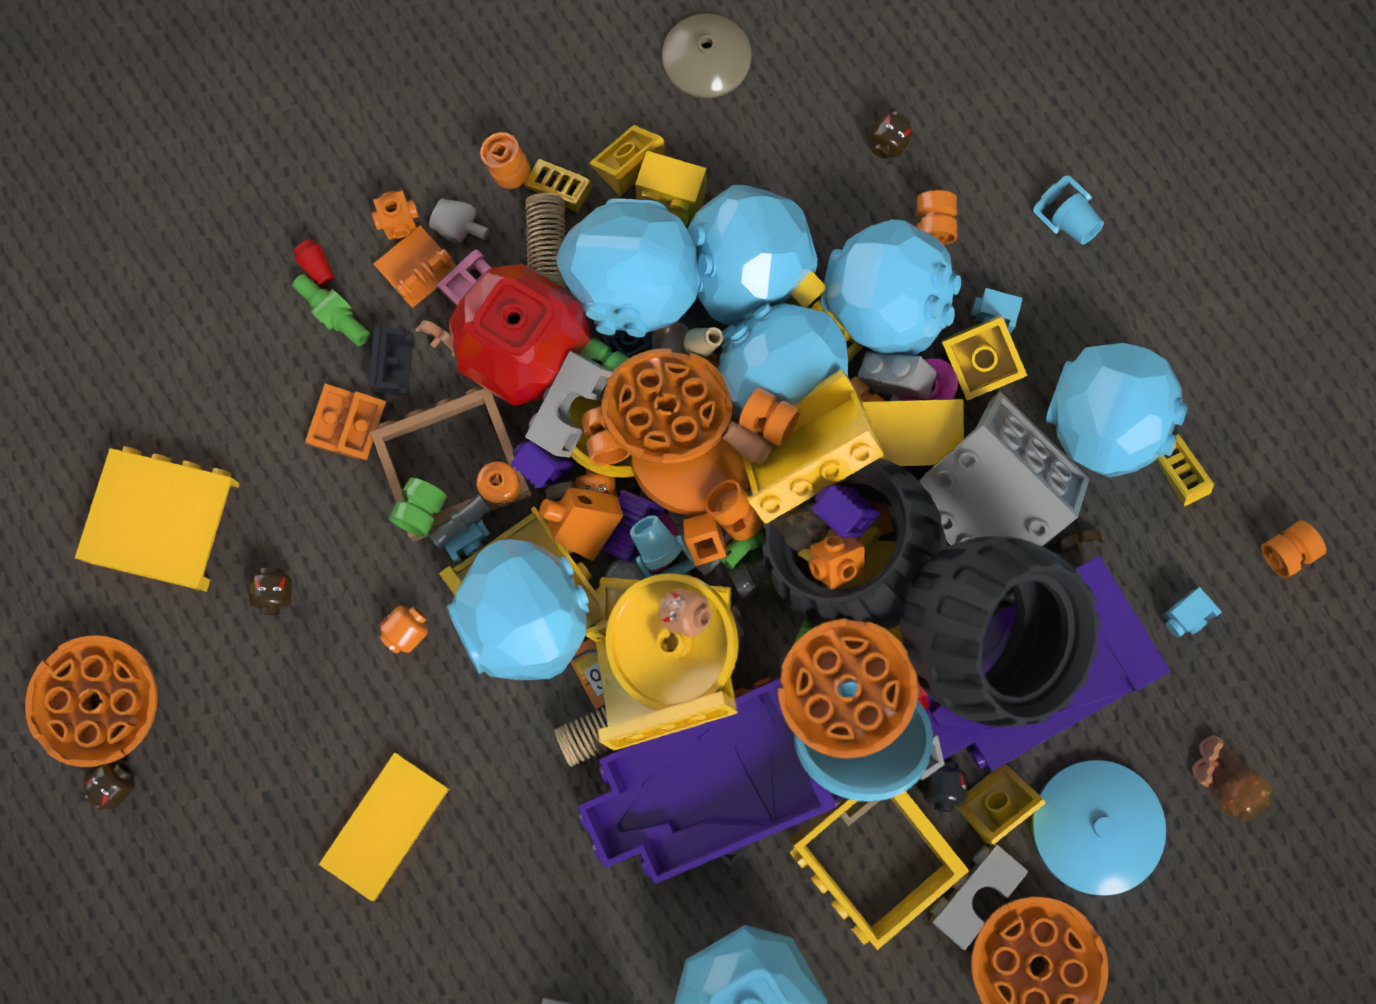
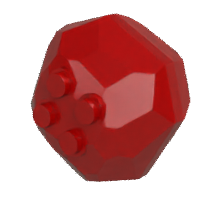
[449,264,591,406]

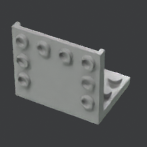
[918,391,1090,546]

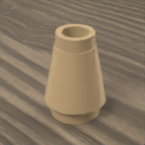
[684,327,723,358]

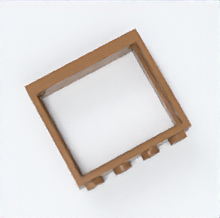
[370,386,532,541]

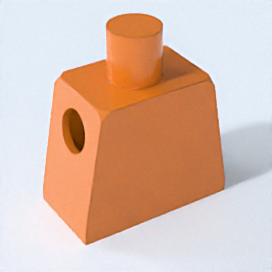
[539,488,623,561]

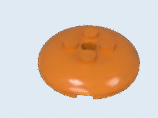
[601,348,732,464]
[778,619,918,758]
[25,635,158,767]
[971,897,1108,1004]

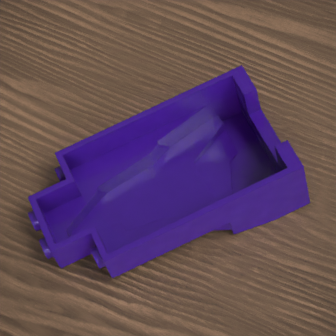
[925,556,1171,772]
[578,676,844,884]

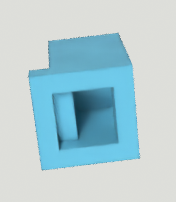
[971,288,1023,334]
[444,519,490,565]
[1162,587,1222,638]

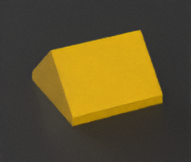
[589,125,665,196]
[956,764,1045,845]

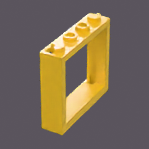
[788,791,969,950]

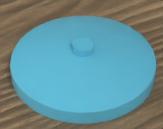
[794,682,933,801]
[1031,760,1166,895]

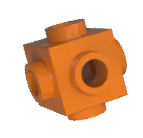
[372,190,419,240]
[809,534,866,589]

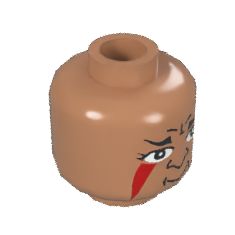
[659,588,712,637]

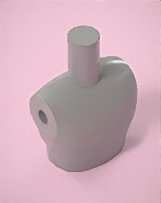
[429,198,489,244]

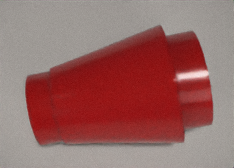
[292,239,335,287]

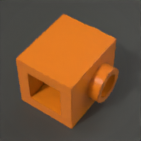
[683,513,727,566]

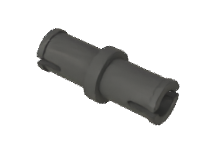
[428,494,492,550]

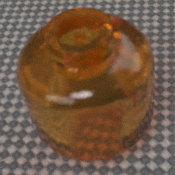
[1220,771,1272,821]

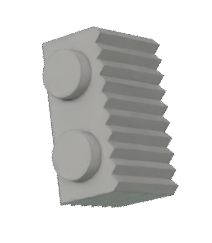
[858,351,937,400]

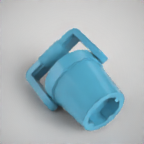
[1034,176,1104,245]
[630,515,696,578]

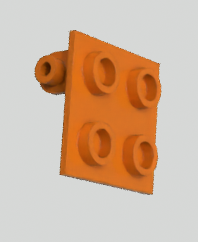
[374,226,456,309]

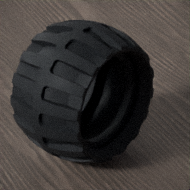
[762,458,946,629]
[900,536,1100,727]

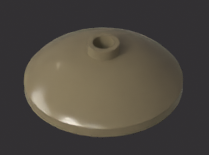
[662,13,751,98]

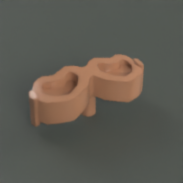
[415,320,455,357]
[1192,735,1224,787]

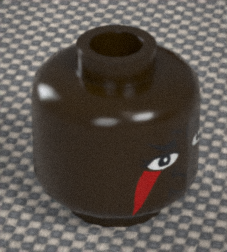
[867,111,913,159]
[249,568,292,615]
[83,761,135,810]

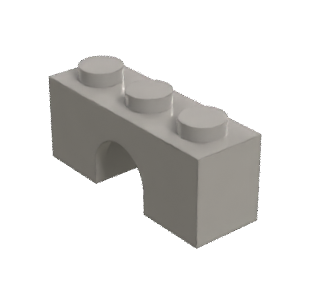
[525,351,613,458]
[929,844,1028,950]

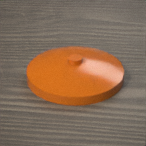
[630,409,751,516]

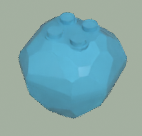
[687,185,817,326]
[556,198,699,337]
[821,220,961,356]
[717,303,848,420]
[1046,343,1188,478]
[447,539,589,680]
[674,925,828,1004]

